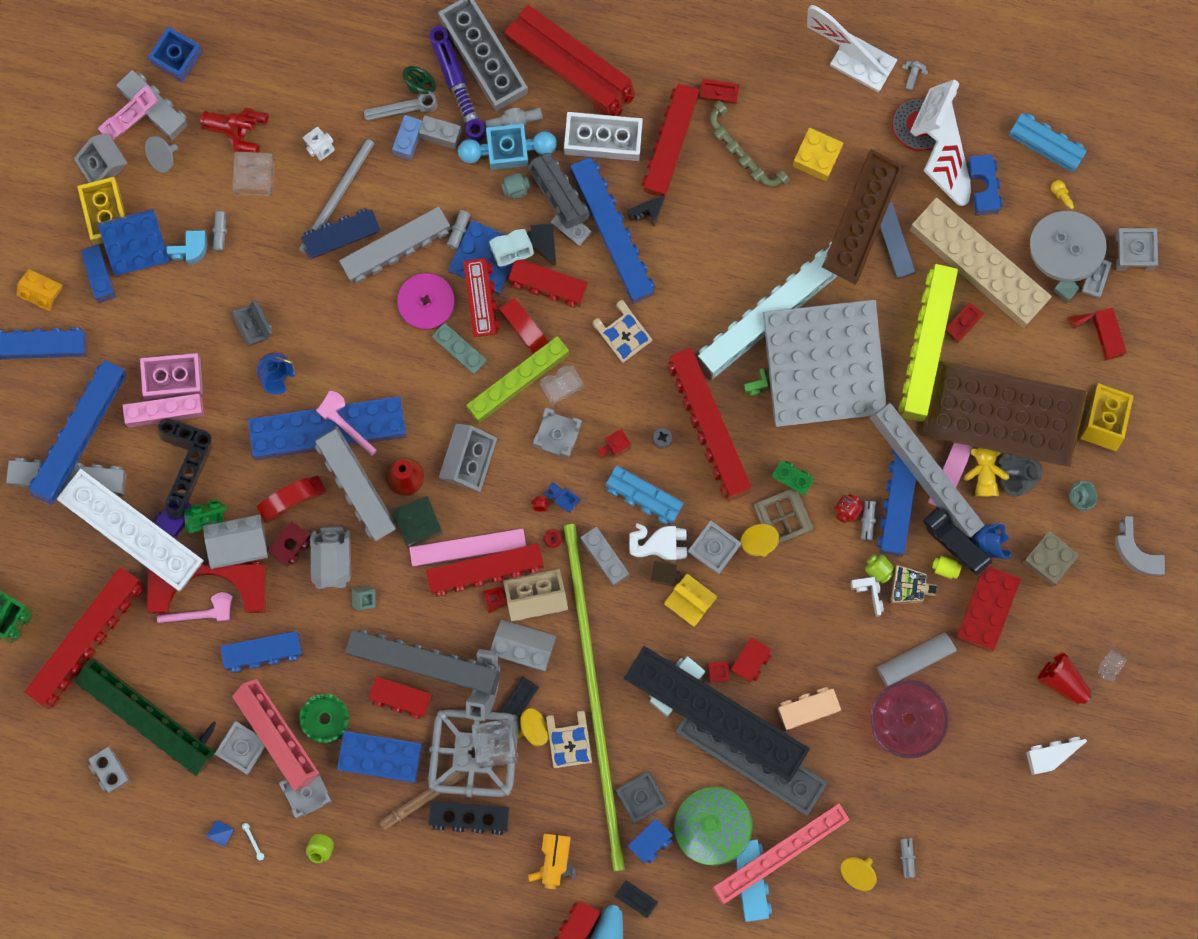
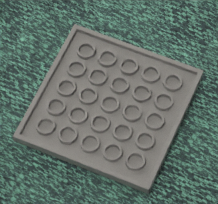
[763,300,886,427]

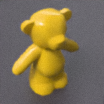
[964,448,1009,497]

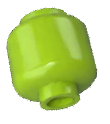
[865,554,894,583]
[306,834,334,863]

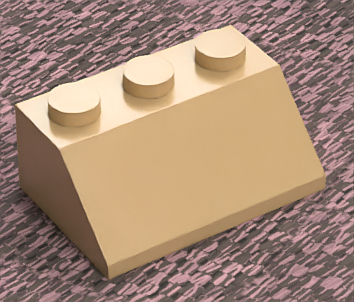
[503,569,568,621]

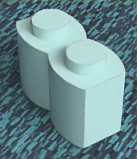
[489,229,534,266]

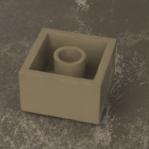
[1022,531,1079,587]

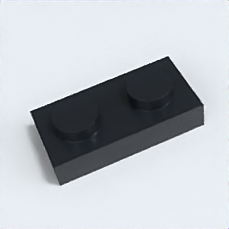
[615,880,658,918]

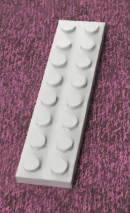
[57,468,204,592]

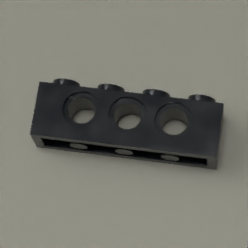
[429,801,509,835]

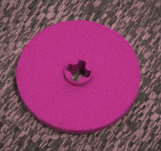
[397,273,455,330]

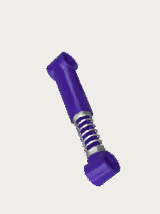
[429,26,485,142]

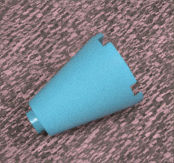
[590,905,623,939]

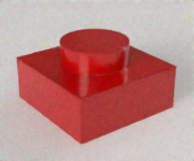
[708,661,730,683]

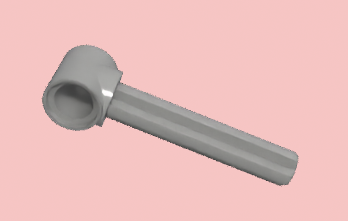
[364,92,438,121]

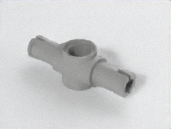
[486,108,543,127]

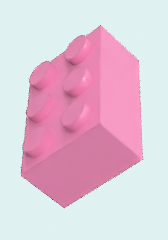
[140,353,203,400]

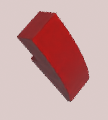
[500,297,549,354]

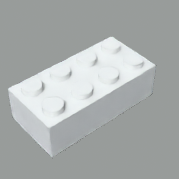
[564,112,643,161]

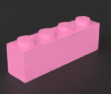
[123,394,204,428]

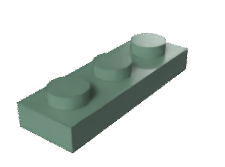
[432,323,487,375]

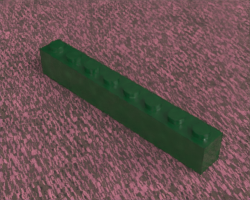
[74,658,216,776]

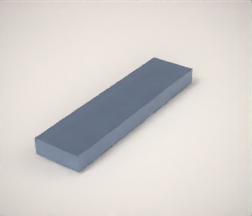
[880,202,915,279]

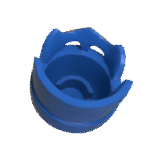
[256,353,295,395]
[972,523,1012,559]

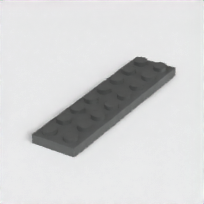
[675,717,828,816]

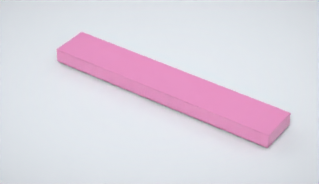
[409,529,526,567]

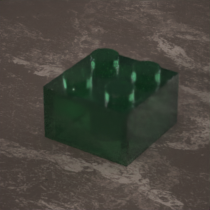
[392,496,443,549]

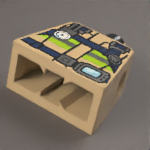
[890,565,937,604]

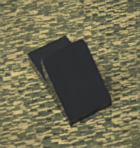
[628,195,664,227]

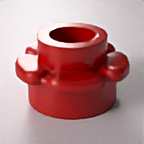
[531,496,550,512]
[543,530,562,548]

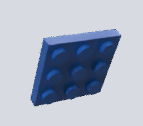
[98,209,170,276]
[448,220,514,295]

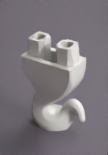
[629,523,687,562]

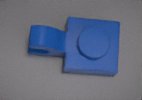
[544,482,581,513]

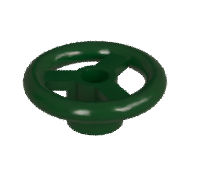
[402,66,436,94]

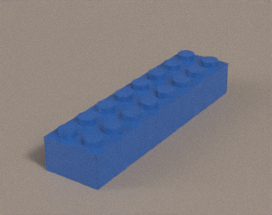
[248,396,407,461]

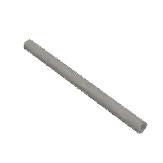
[298,139,375,254]

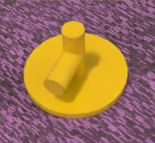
[741,524,779,557]
[518,708,548,746]
[841,857,877,891]

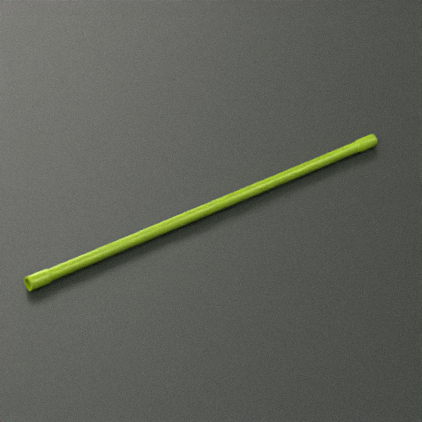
[564,524,625,872]

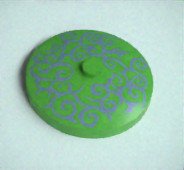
[674,787,753,866]

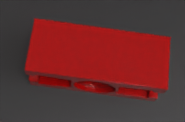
[1092,307,1127,361]

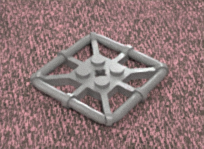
[428,709,519,797]

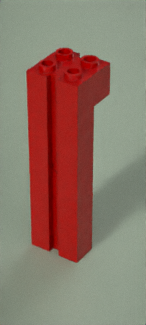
[504,5,635,116]

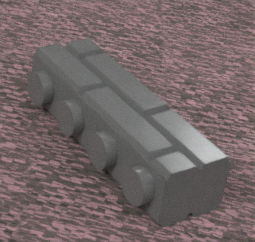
[528,153,588,229]

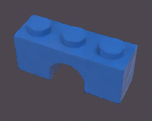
[968,154,1003,216]

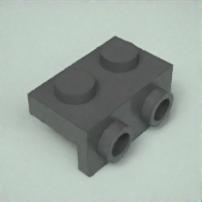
[231,300,272,347]

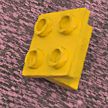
[664,574,717,627]

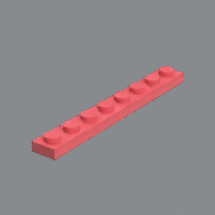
[712,803,850,904]

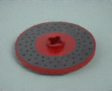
[892,98,937,151]

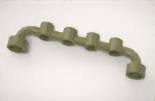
[710,100,791,187]

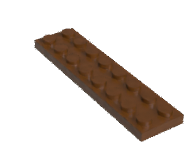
[822,149,904,285]

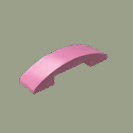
[98,85,159,141]
[928,443,973,506]

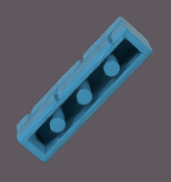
[1008,113,1087,173]
[605,465,684,525]

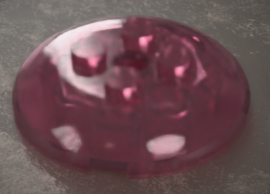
[870,680,948,758]

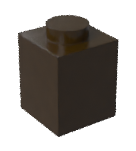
[651,561,680,586]

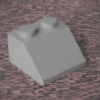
[73,133,128,183]

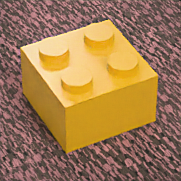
[792,128,844,182]

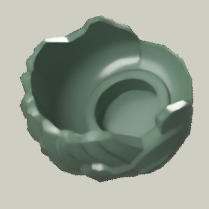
[1069,480,1098,512]

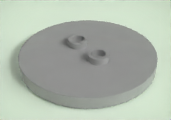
[1029,211,1106,282]

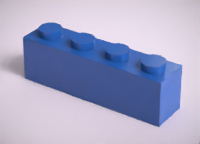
[220,631,303,673]

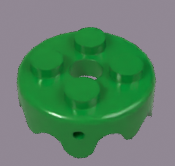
[299,694,349,743]

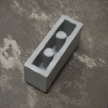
[581,526,629,588]

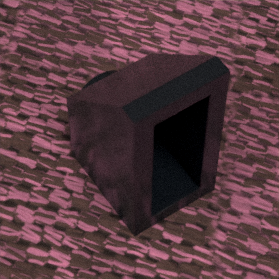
[527,224,556,265]

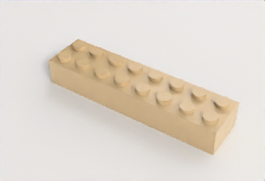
[910,198,1052,329]

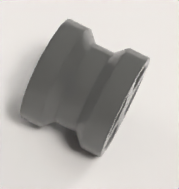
[653,428,672,449]

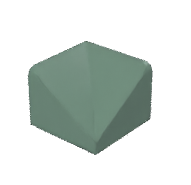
[1053,281,1079,303]
[352,585,376,611]

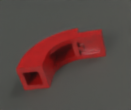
[256,475,327,523]

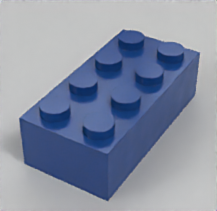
[337,731,422,784]

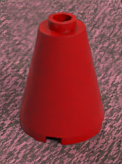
[386,457,424,495]
[1037,652,1091,705]

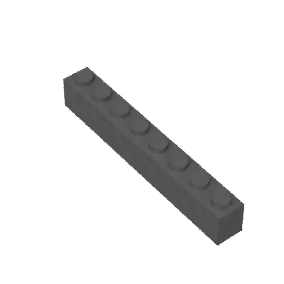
[345,629,501,696]

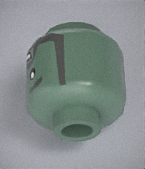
[501,173,531,200]

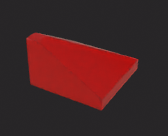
[1067,314,1092,329]
[483,587,507,613]

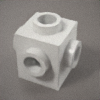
[302,126,335,161]

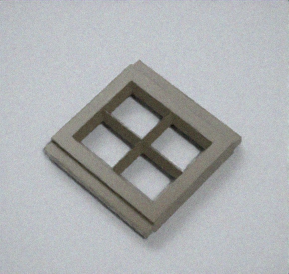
[753,489,814,544]

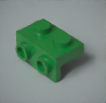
[772,460,814,495]
[184,500,227,533]

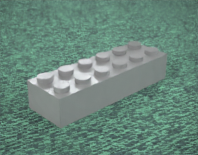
[438,0,528,112]
[315,426,396,541]

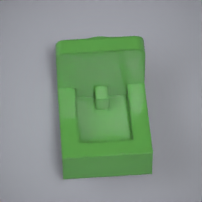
[743,368,770,396]

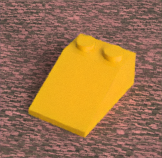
[1080,383,1134,452]

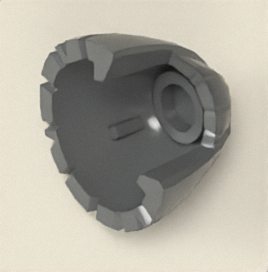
[998,454,1043,497]

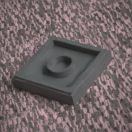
[615,771,668,824]

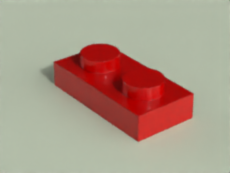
[699,79,739,104]
[945,302,984,343]

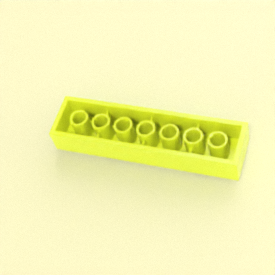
[898,264,958,423]

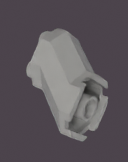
[310,526,352,589]

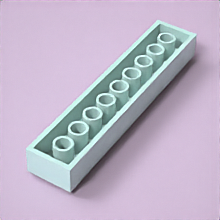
[697,243,837,380]

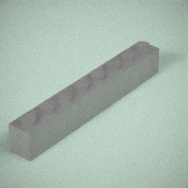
[870,403,985,538]

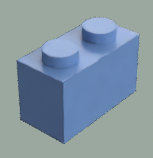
[392,115,422,161]

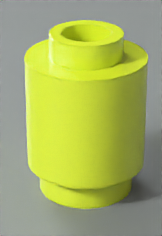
[932,555,962,579]

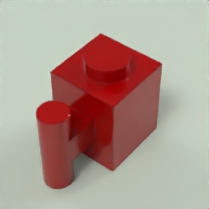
[598,428,631,459]

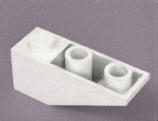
[1026,736,1087,775]

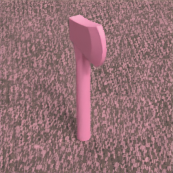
[316,391,377,456]
[157,592,233,623]

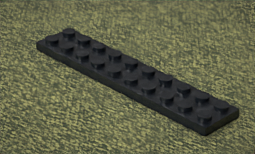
[623,646,810,782]

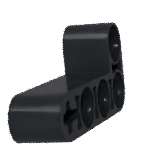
[923,507,992,576]

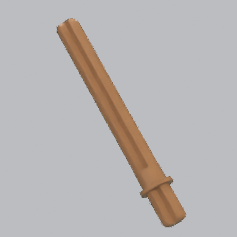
[379,772,469,830]

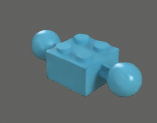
[458,124,557,170]

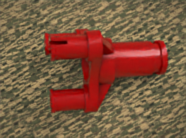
[200,107,269,156]

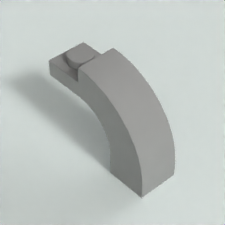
[1114,516,1165,577]
[466,649,500,722]

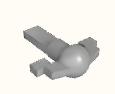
[902,60,928,90]

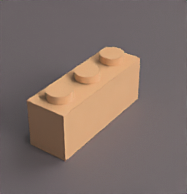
[777,687,841,731]

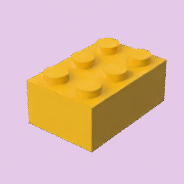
[77,177,126,245]

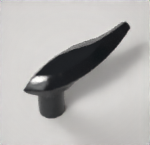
[199,721,216,744]

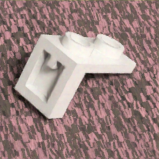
[850,577,884,617]

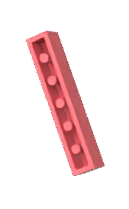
[232,679,319,791]

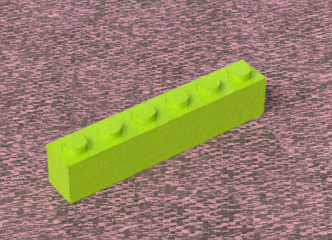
[466,336,569,424]

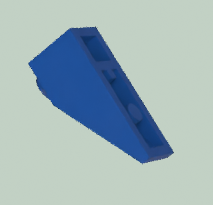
[81,244,117,303]

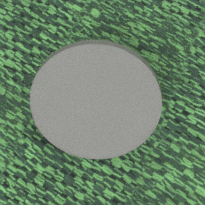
[145,136,178,173]

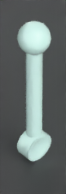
[242,823,264,860]

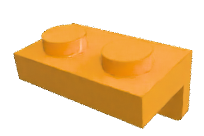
[16,269,62,311]

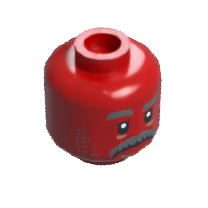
[834,494,863,523]

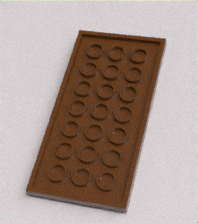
[921,361,1088,467]

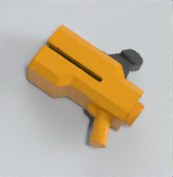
[528,834,576,890]

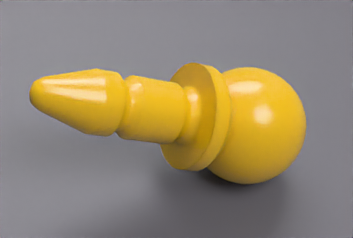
[1051,180,1074,209]

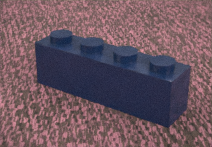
[301,208,380,260]

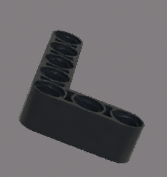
[158,418,212,520]

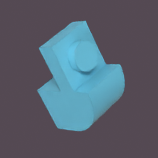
[167,230,207,265]

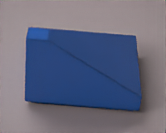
[206,820,234,847]

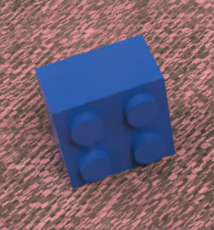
[148,27,203,83]
[627,818,672,864]

